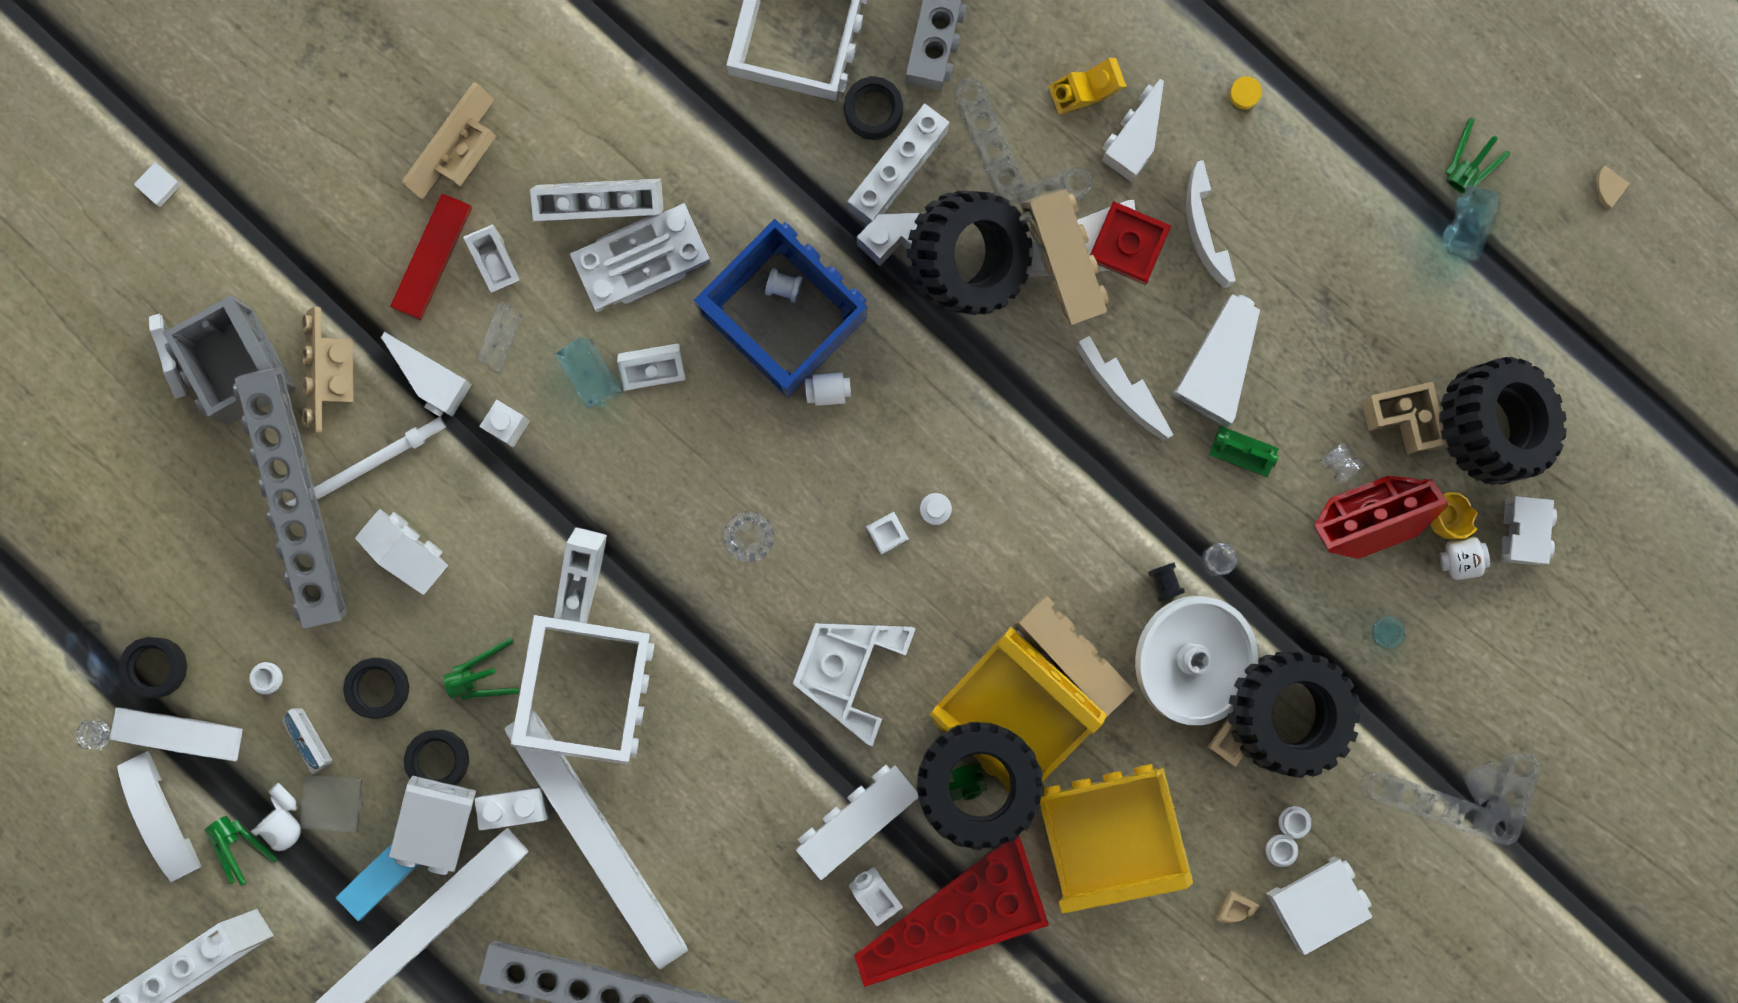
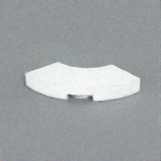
[149,313,187,399]

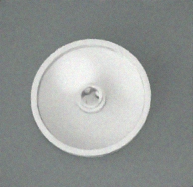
[1135,596,1258,725]

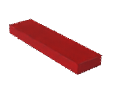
[390,193,472,320]

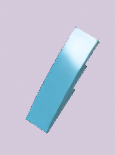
[336,844,420,921]

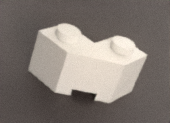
[857,213,919,266]

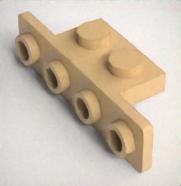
[402,82,496,199]
[302,307,353,436]

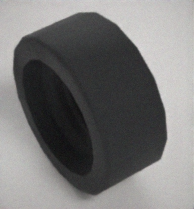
[844,76,903,140]
[118,637,187,698]
[343,658,410,719]
[404,729,469,785]

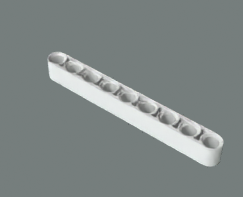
[505,710,688,969]
[315,828,529,1003]

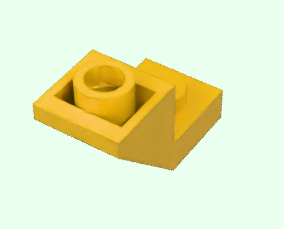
[1048,58,1127,115]

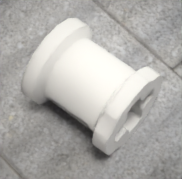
[765,268,803,304]

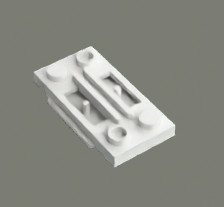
[570,203,711,312]

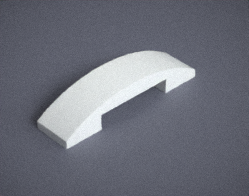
[1186,160,1236,288]
[117,751,202,882]

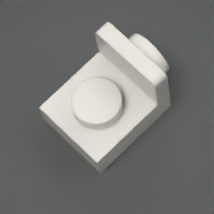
[849,867,903,926]

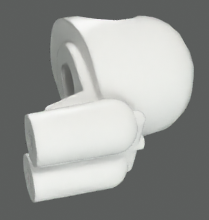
[251,783,301,851]

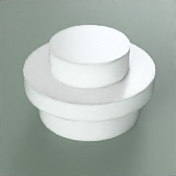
[920,493,952,525]
[249,662,283,694]
[1278,806,1311,839]
[1265,834,1298,867]

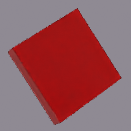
[1090,201,1172,285]

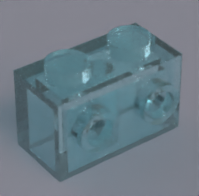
[1442,185,1501,263]

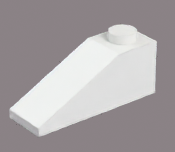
[381,332,472,417]
[554,528,607,624]

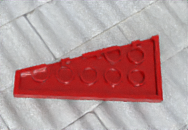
[854,835,1049,987]

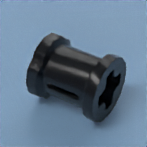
[1148,562,1185,602]

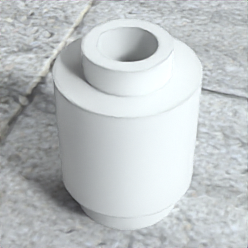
[805,372,851,406]

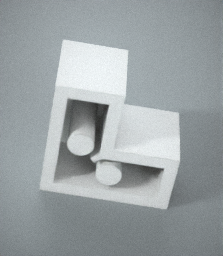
[355,509,448,595]

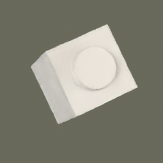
[479,399,530,448]

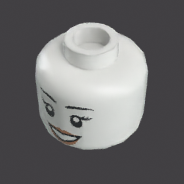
[1439,536,1490,580]

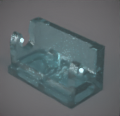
[554,337,624,408]

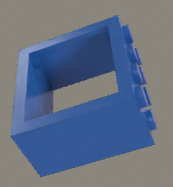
[693,219,867,398]

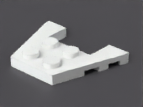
[793,623,916,746]

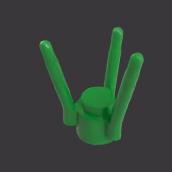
[1445,117,1510,194]
[443,638,520,701]
[204,816,277,886]

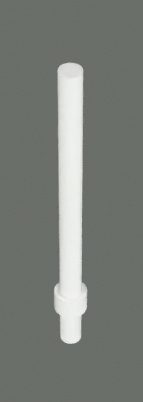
[286,417,446,506]

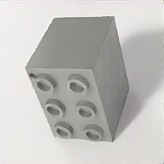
[163,295,296,425]

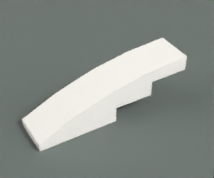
[1075,336,1174,442]
[110,707,243,761]

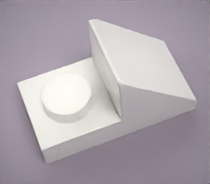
[464,224,520,293]

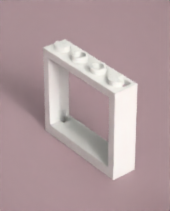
[727,0,868,101]
[511,615,654,765]
[102,909,274,1003]

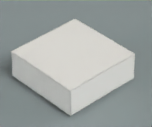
[134,162,182,207]
[866,512,909,555]

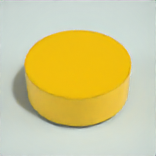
[1229,76,1262,110]

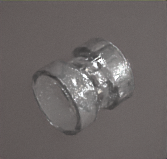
[1319,441,1365,485]

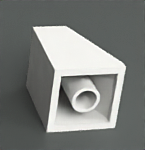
[389,775,476,875]

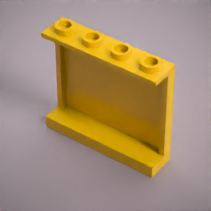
[929,627,1107,793]
[1040,764,1193,914]

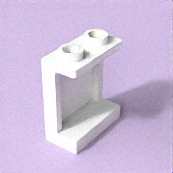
[1266,856,1372,955]

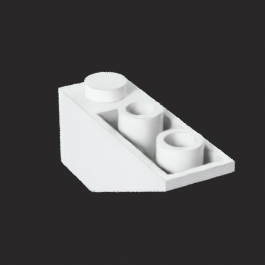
[1102,79,1164,183]

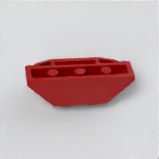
[1314,476,1448,559]

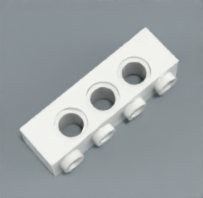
[847,103,950,225]
[530,178,664,221]

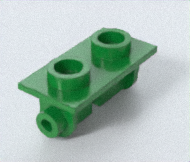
[1209,426,1279,478]
[949,763,987,801]

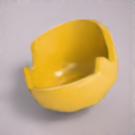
[1430,492,1478,540]

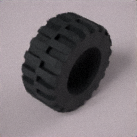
[907,191,1033,315]
[1439,357,1567,485]
[1228,651,1361,778]
[917,722,1044,851]

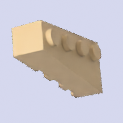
[1020,189,1109,325]
[1014,596,1134,718]

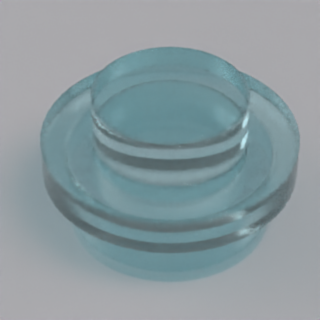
[1372,616,1405,648]

